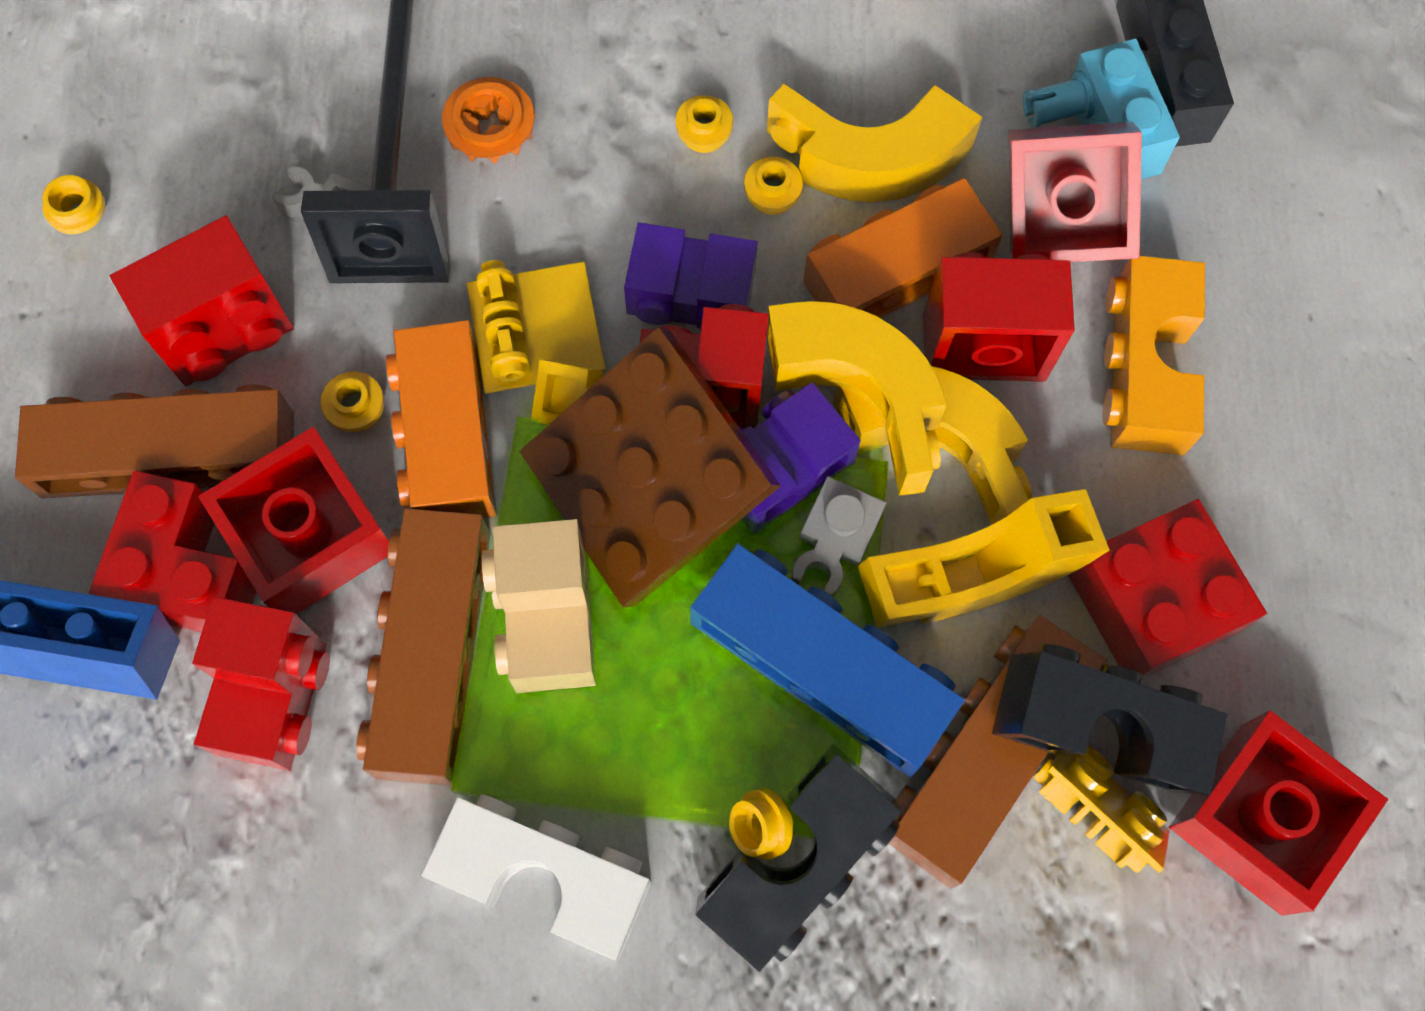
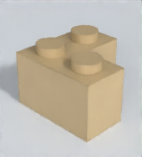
[482,519,596,693]

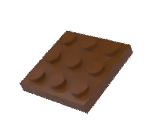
[519,327,781,608]

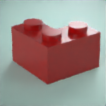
[639,304,769,429]
[88,471,256,632]
[192,597,330,771]

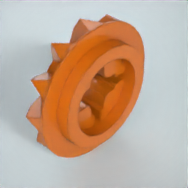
[442,77,536,164]

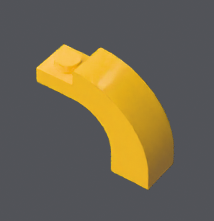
[767,83,982,202]
[766,301,947,496]
[832,366,1032,525]
[857,489,1110,628]

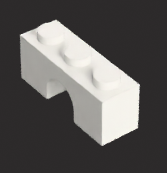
[421,794,651,962]

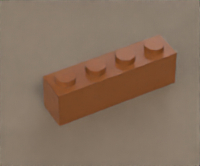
[15,384,294,499]
[356,508,491,786]
[888,615,1108,889]

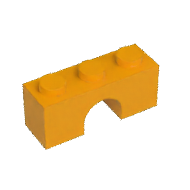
[1102,256,1205,455]

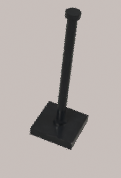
[301,0,450,283]

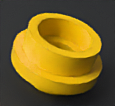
[675,95,733,153]
[744,156,803,215]
[42,175,106,234]
[320,371,385,432]
[729,788,793,860]

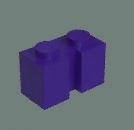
[624,222,758,330]
[738,382,861,535]

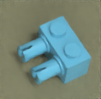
[1023,38,1180,180]

